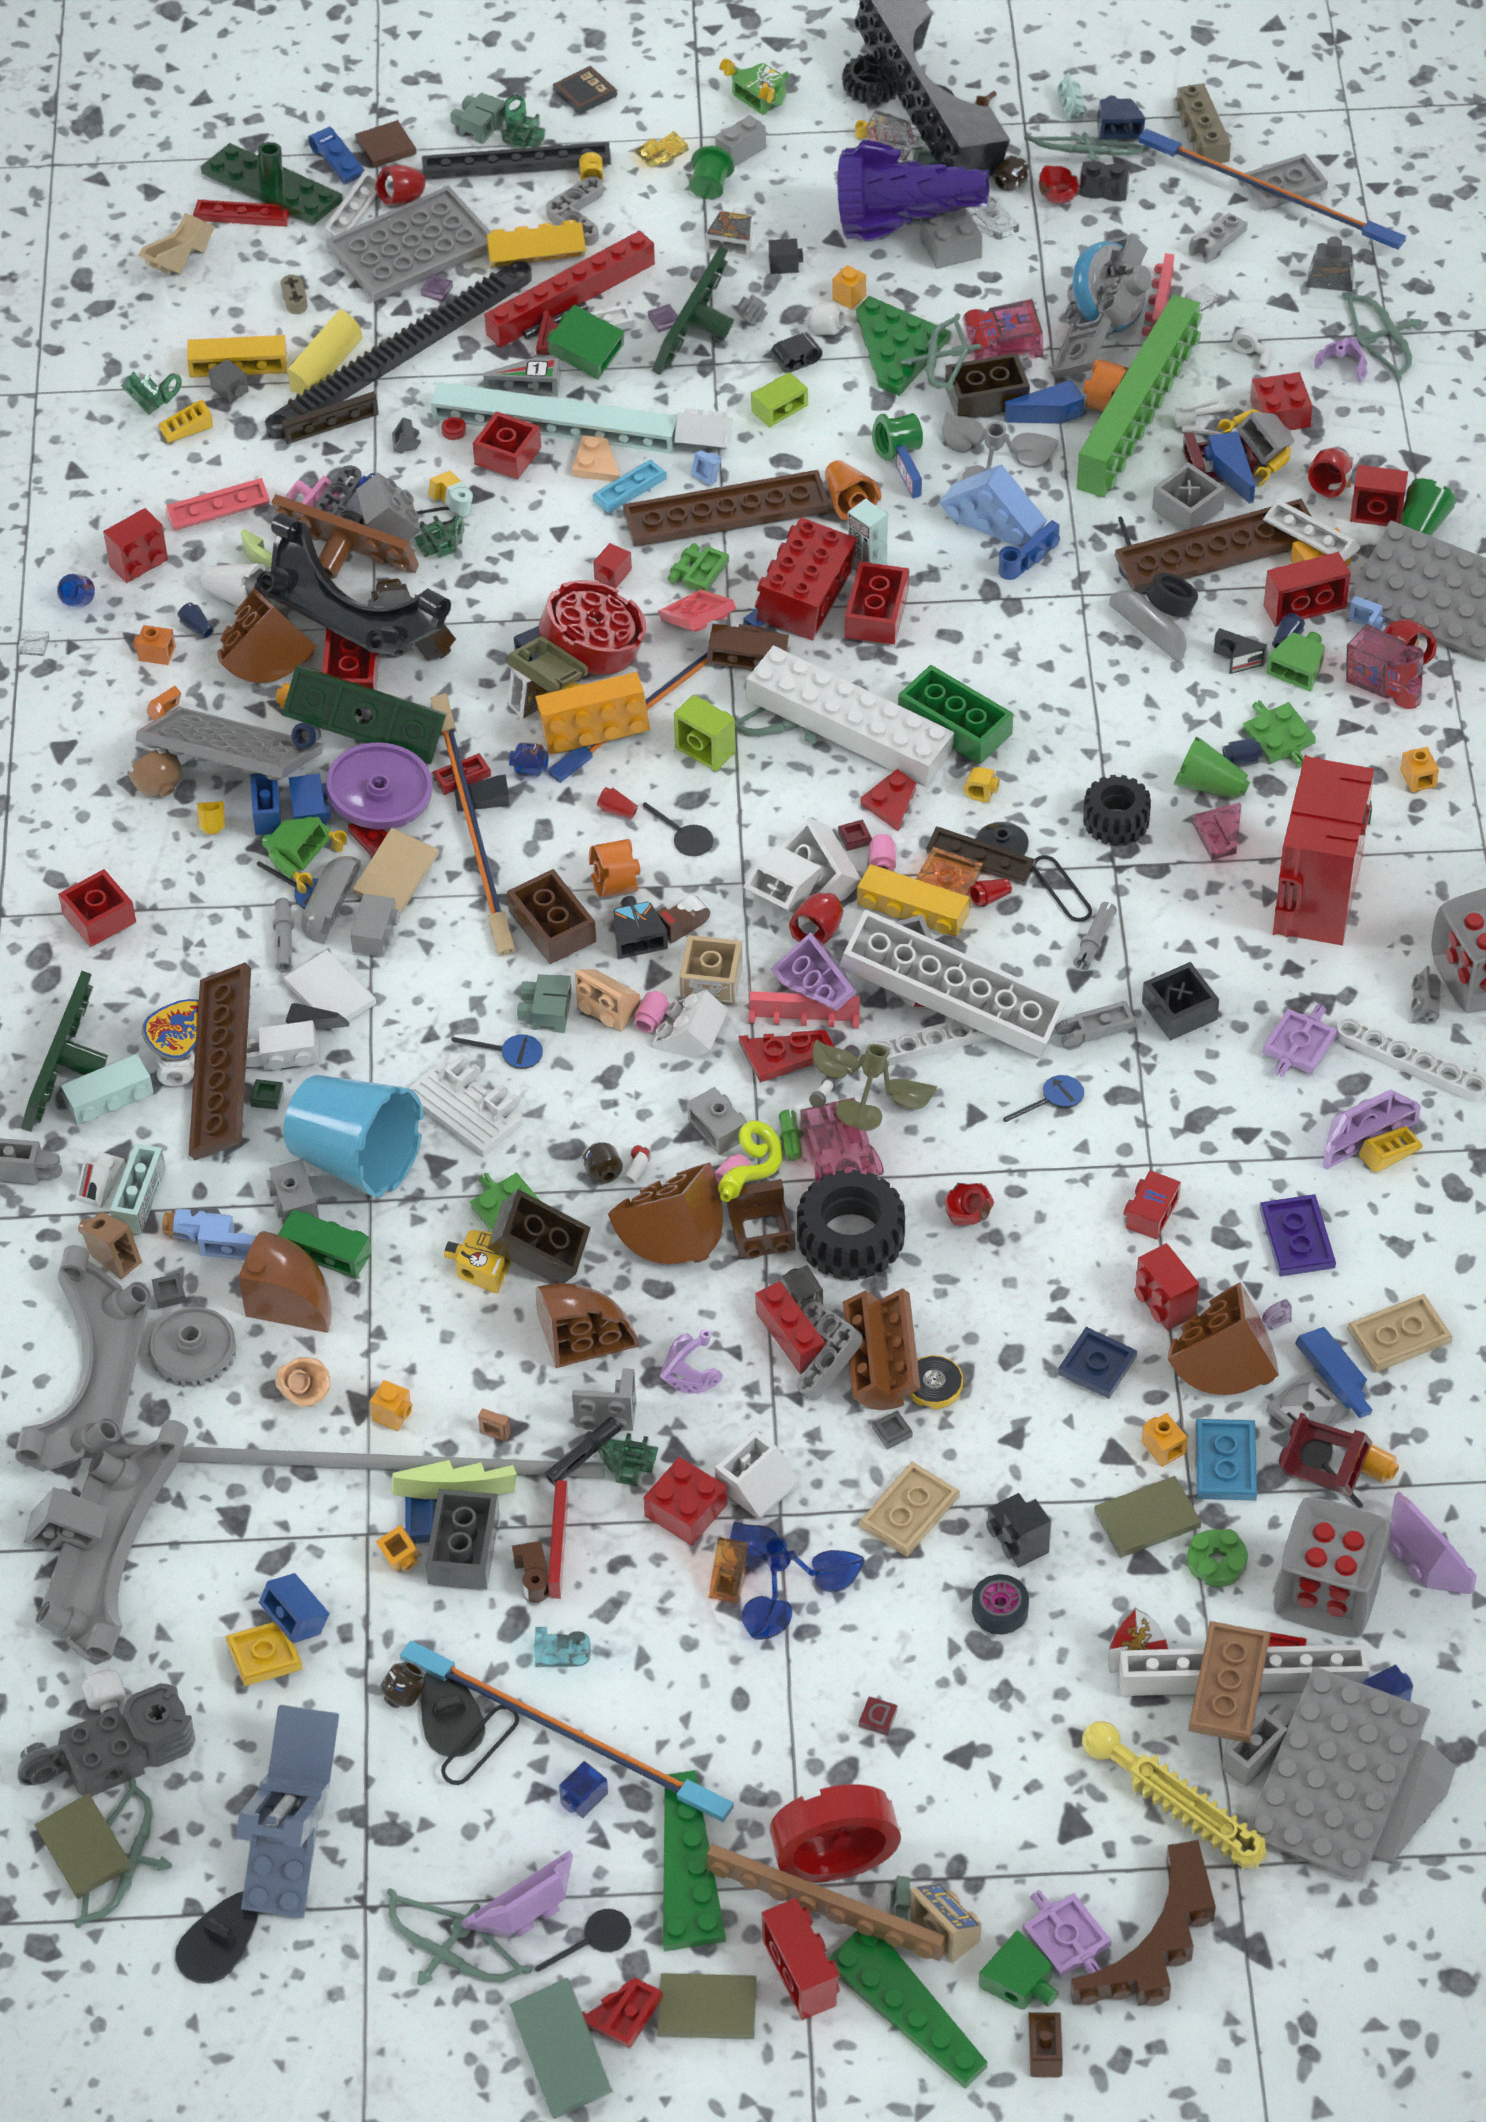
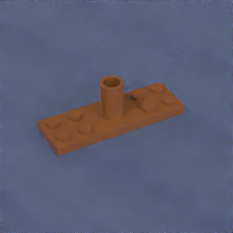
[271,494,419,579]

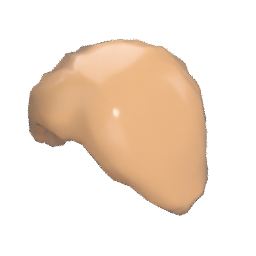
[275,1357,331,1407]

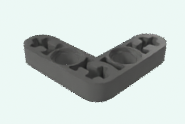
[315,465,367,526]

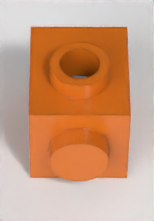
[134,625,176,665]

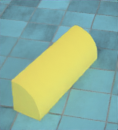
[288,309,363,395]

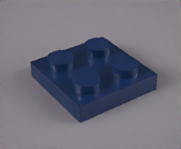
[1058,1327,1137,1399]

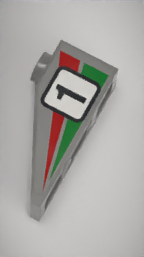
[483,357,561,397]

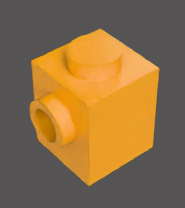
[832,265,866,309]
[1400,747,1439,793]
[369,1380,413,1431]
[1141,1413,1188,1467]
[375,1525,422,1572]

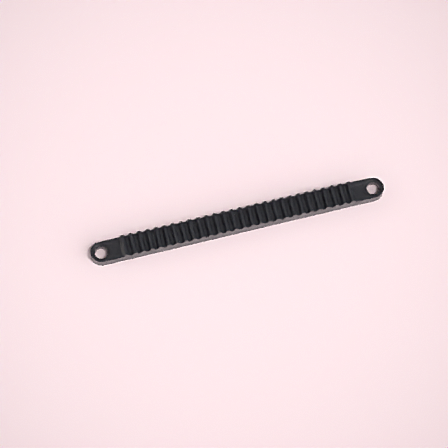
[265,261,532,439]

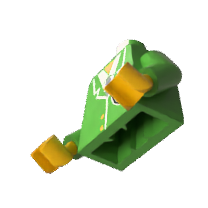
[718,58,789,115]
[262,817,347,894]

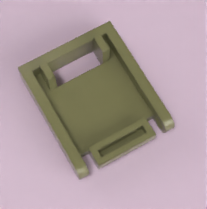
[507,636,588,693]

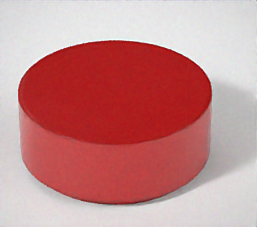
[441,417,466,440]

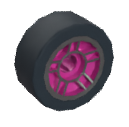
[972,1574,1029,1635]

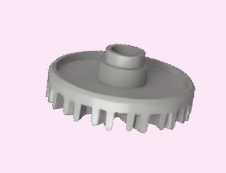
[149,1307,237,1388]

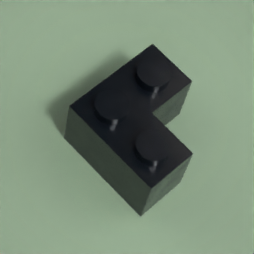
[986,1493,1051,1568]

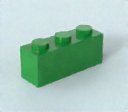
[278,1210,372,1279]

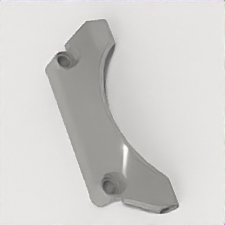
[15,1245,151,1472]
[35,1420,188,1665]

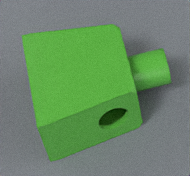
[1266,631,1325,692]

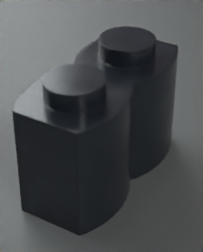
[1079,160,1130,202]

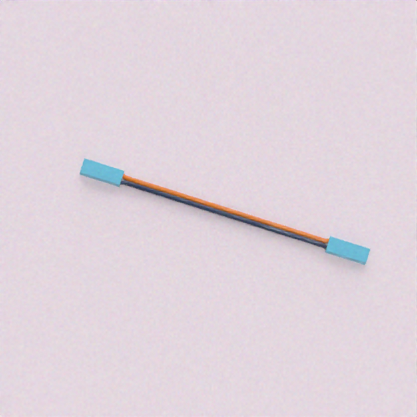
[400,1640,734,1823]

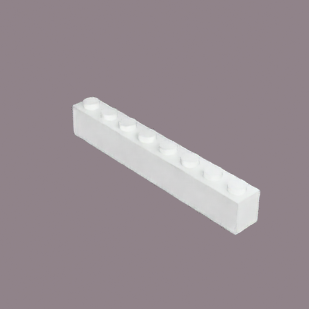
[1119,1644,1369,1696]

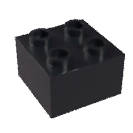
[1142,962,1219,1041]

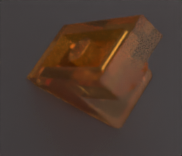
[708,1537,749,1603]

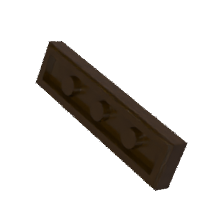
[282,391,379,444]
[926,826,1036,886]

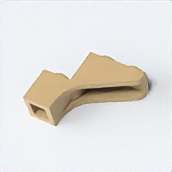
[139,213,215,275]

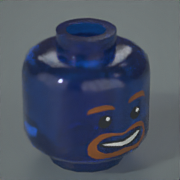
[57,574,95,607]
[509,742,549,778]

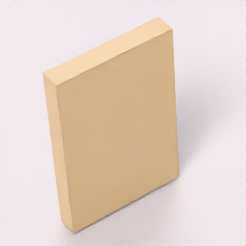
[353,828,439,915]
[1347,1294,1453,1373]
[859,1461,960,1557]

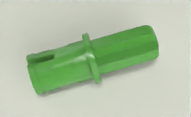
[779,1109,803,1161]

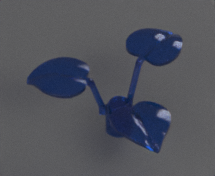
[730,1522,865,1640]

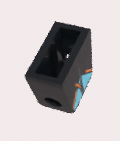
[613,896,668,959]

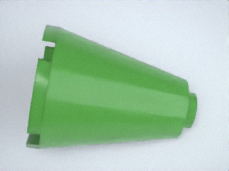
[1174,736,1251,799]

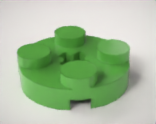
[1187,1529,1248,1587]

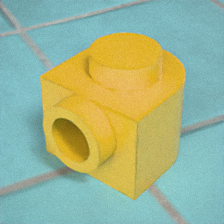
[963,767,1000,803]
[197,801,225,834]

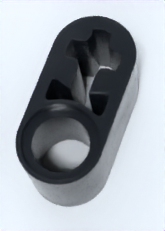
[770,332,823,373]

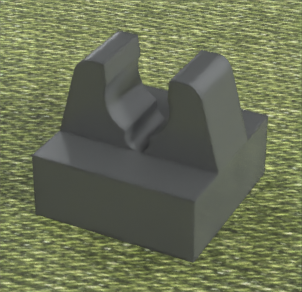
[392,417,421,454]

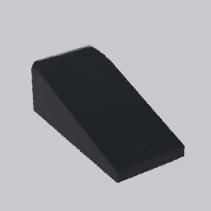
[454,774,510,812]
[286,1003,350,1030]

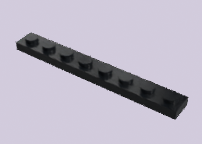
[422,142,611,178]

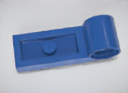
[308,126,364,185]
[998,520,1060,580]

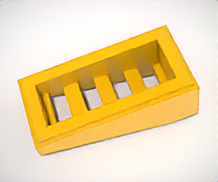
[158,399,213,443]
[1359,1126,1423,1173]

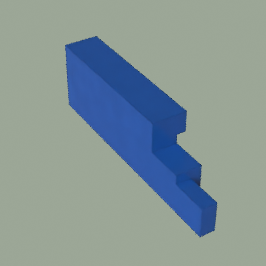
[1295,1327,1373,1419]

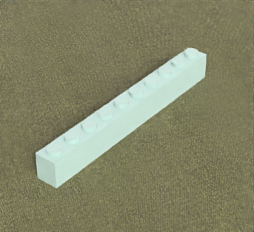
[431,382,677,454]

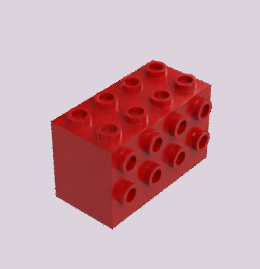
[755,517,857,641]

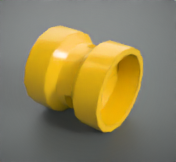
[579,152,604,181]

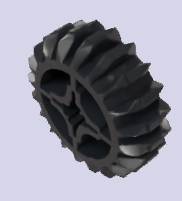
[842,52,896,105]

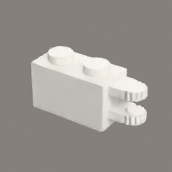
[246,1020,319,1071]

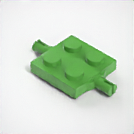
[1243,700,1316,768]
[470,1172,539,1232]

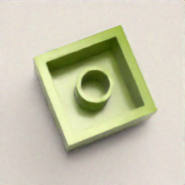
[674,694,736,772]

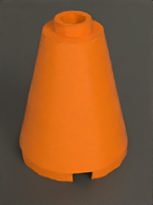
[825,460,882,521]

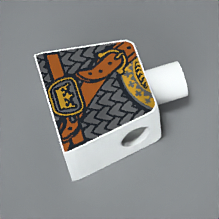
[705,207,753,259]
[507,667,550,719]

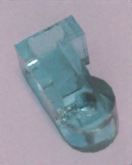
[535,1627,591,1667]

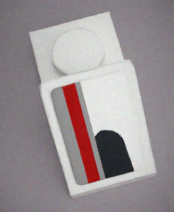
[76,1151,126,1208]

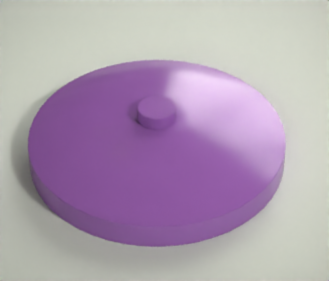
[326,743,433,829]

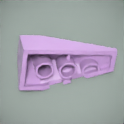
[771,932,857,1011]

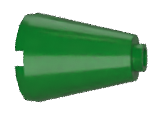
[1401,478,1457,536]

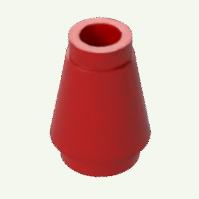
[597,787,638,819]
[970,878,1012,907]

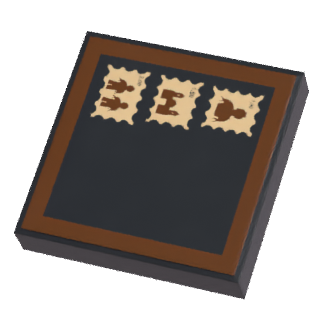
[553,65,617,115]

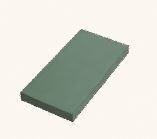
[510,1977,613,2119]

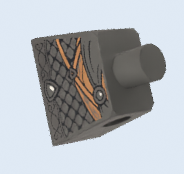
[1306,237,1355,292]

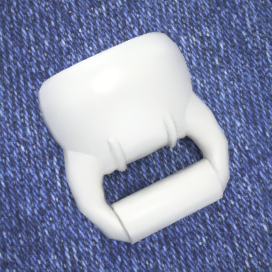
[156,1050,195,1086]

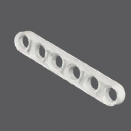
[1336,1018,1486,1101]
[872,1020,994,1066]

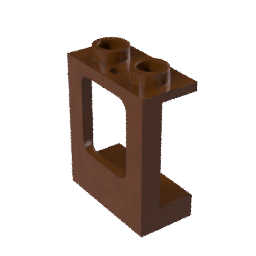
[726,1179,795,1259]

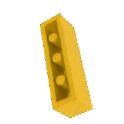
[486,220,586,268]
[187,335,288,378]
[857,864,970,937]

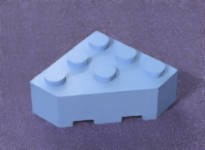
[939,464,1047,546]

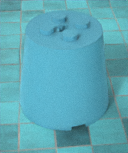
[283,1075,423,1197]

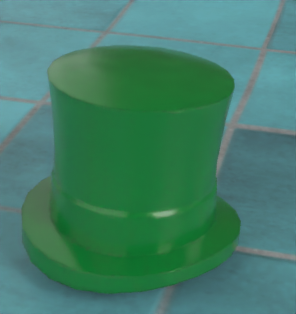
[689,146,735,199]
[872,413,923,461]

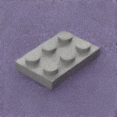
[1242,153,1328,210]

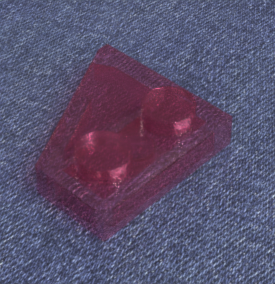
[1192,802,1241,860]

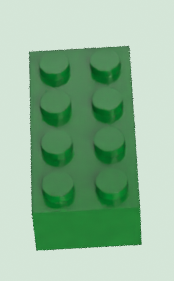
[898,664,1013,764]

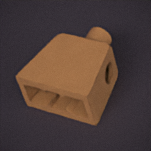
[78,1212,142,1280]

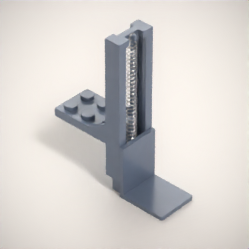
[236,1705,340,1918]

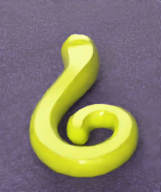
[718,1120,783,1202]

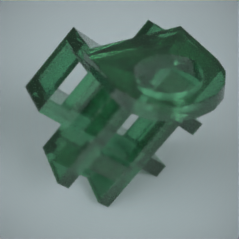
[501,94,546,148]
[121,371,182,415]
[414,515,465,558]
[599,1433,659,1486]

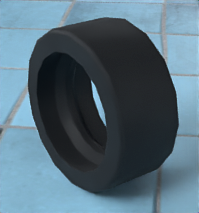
[1146,573,1198,617]

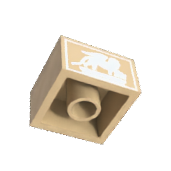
[679,935,743,1004]

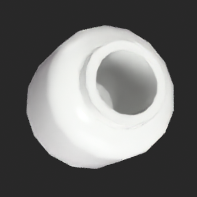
[807,303,845,335]
[82,1666,126,1714]

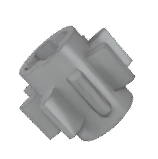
[737,294,768,325]

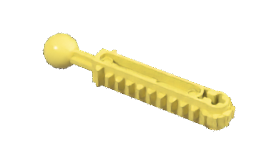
[1082,1721,1267,1870]

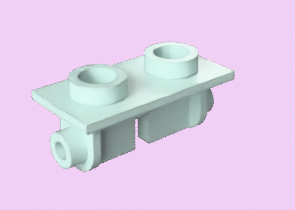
[1057,73,1087,121]

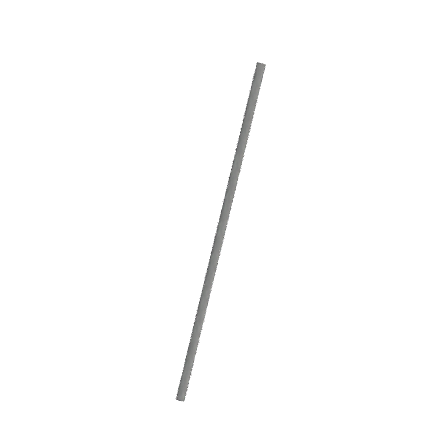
[83,1444,604,1478]

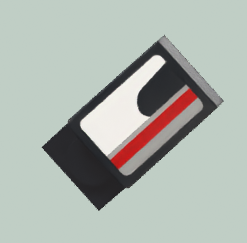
[1214,628,1267,674]

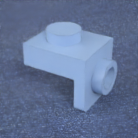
[1349,596,1385,639]

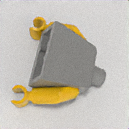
[1216,409,1295,486]

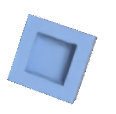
[691,450,722,485]

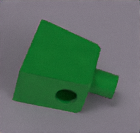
[979,1930,1059,2009]

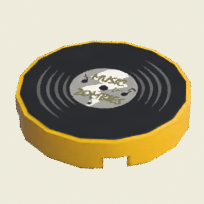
[908,1355,963,1409]

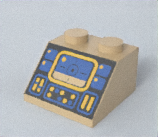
[910,1883,981,1963]

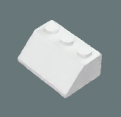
[781,818,861,901]

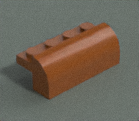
[843,1288,921,1410]

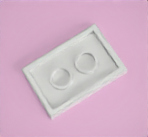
[283,950,376,1032]

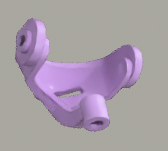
[1315,337,1368,381]
[660,1329,723,1394]

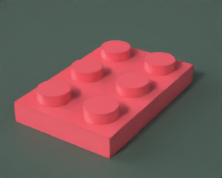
[658,589,736,632]

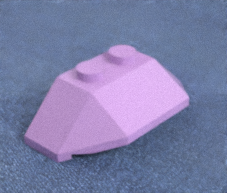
[1323,1089,1421,1170]
[1388,1492,1477,1594]
[461,1850,573,1938]

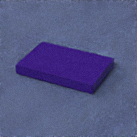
[1259,1194,1336,1277]

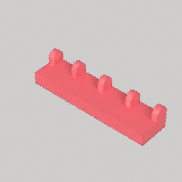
[1141,253,1175,337]
[166,478,270,531]
[749,991,860,1028]

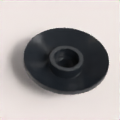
[976,822,1029,855]

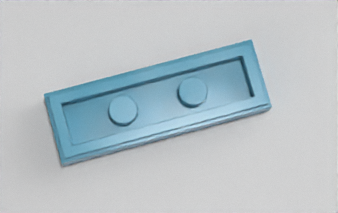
[592,459,667,514]

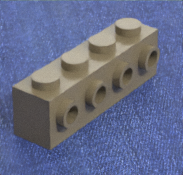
[1173,83,1231,166]

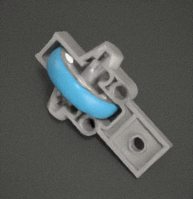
[1050,233,1152,379]

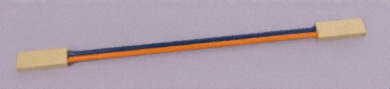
[430,693,516,956]

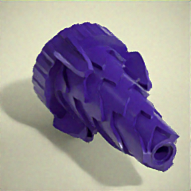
[837,140,989,242]

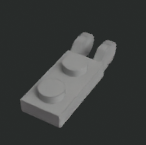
[1055,1001,1136,1048]

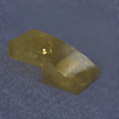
[635,131,689,167]

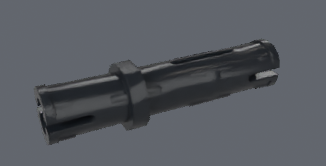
[544,1416,622,1486]

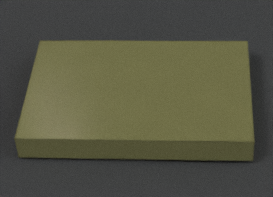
[1094,1476,1201,1558]
[34,1793,132,1899]
[658,1973,757,2039]

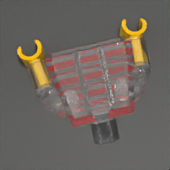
[855,110,924,161]

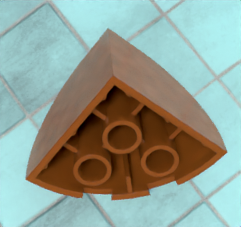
[218,588,317,683]
[608,1162,723,1264]
[238,1231,332,1333]
[1168,1282,1279,1395]
[535,1283,639,1368]

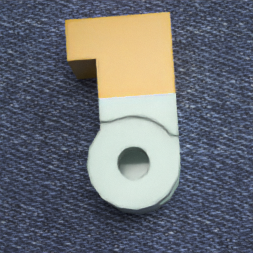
[428,470,473,517]

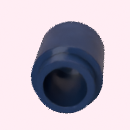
[1222,738,1262,767]

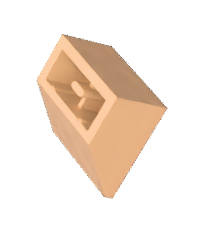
[575,969,640,1032]

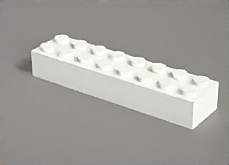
[745,645,954,786]
[839,909,1066,1058]

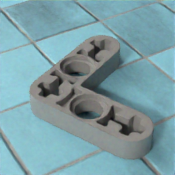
[546,177,604,246]
[797,1301,863,1400]

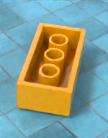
[535,672,650,755]

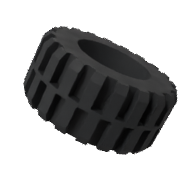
[797,1169,905,1280]

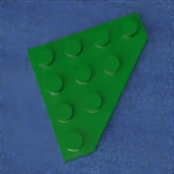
[856,296,951,396]

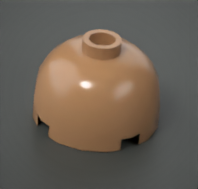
[127,748,182,797]

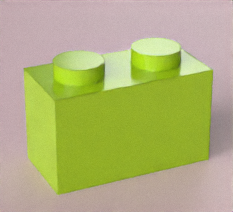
[751,372,808,428]

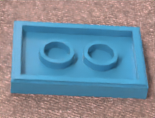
[1195,1419,1257,1501]

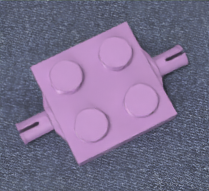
[1262,1004,1338,1077]
[1022,1890,1112,1979]

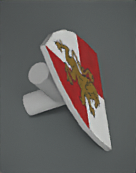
[1108,1608,1168,1673]

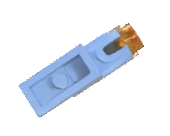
[162,1208,256,1260]

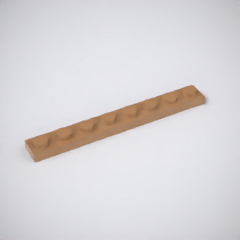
[707,1844,945,1962]

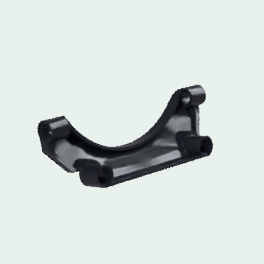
[256,513,451,654]

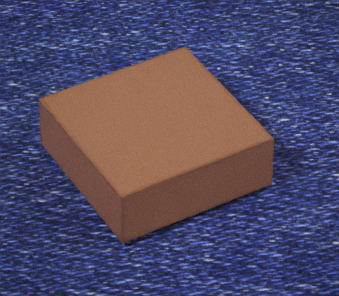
[478,1408,511,1441]

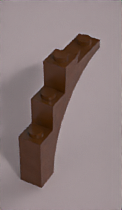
[1070,1840,1216,2006]

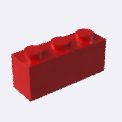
[755,1281,825,1374]

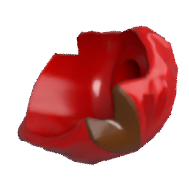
[1038,165,1080,204]
[944,1183,994,1226]

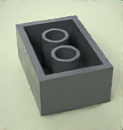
[425,1489,500,1589]

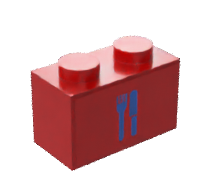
[1123,1170,1181,1240]

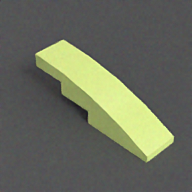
[391,1460,517,1499]

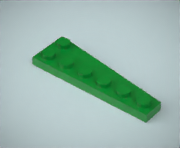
[663,1770,726,1952]
[827,1931,987,2089]

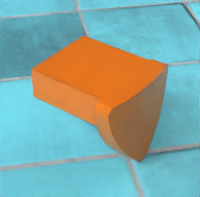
[147,686,181,721]

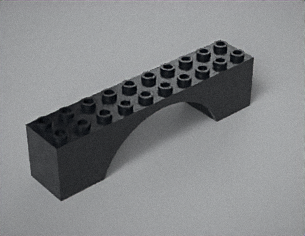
[854,0,1010,176]

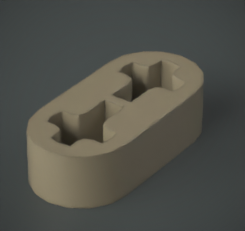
[281,275,308,314]

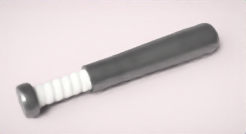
[809,1045,860,1108]

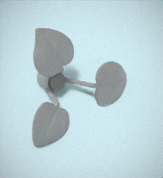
[943,413,1058,480]

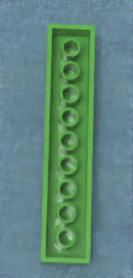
[1077,294,1202,498]

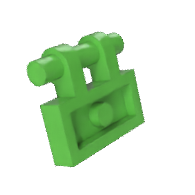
[667,543,729,591]

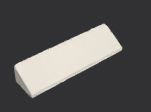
[317,170,377,241]
[1263,499,1361,561]

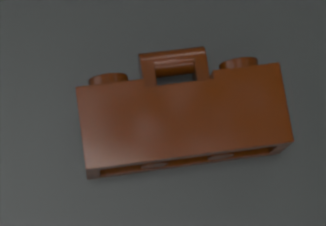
[707,623,789,670]

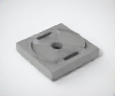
[1266,1372,1350,1430]

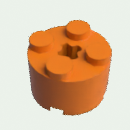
[1083,359,1129,412]
[589,839,641,898]

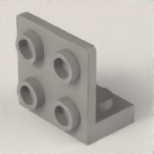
[572,1368,637,1432]

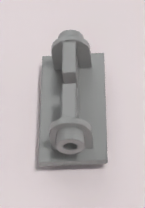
[1410,965,1441,1024]

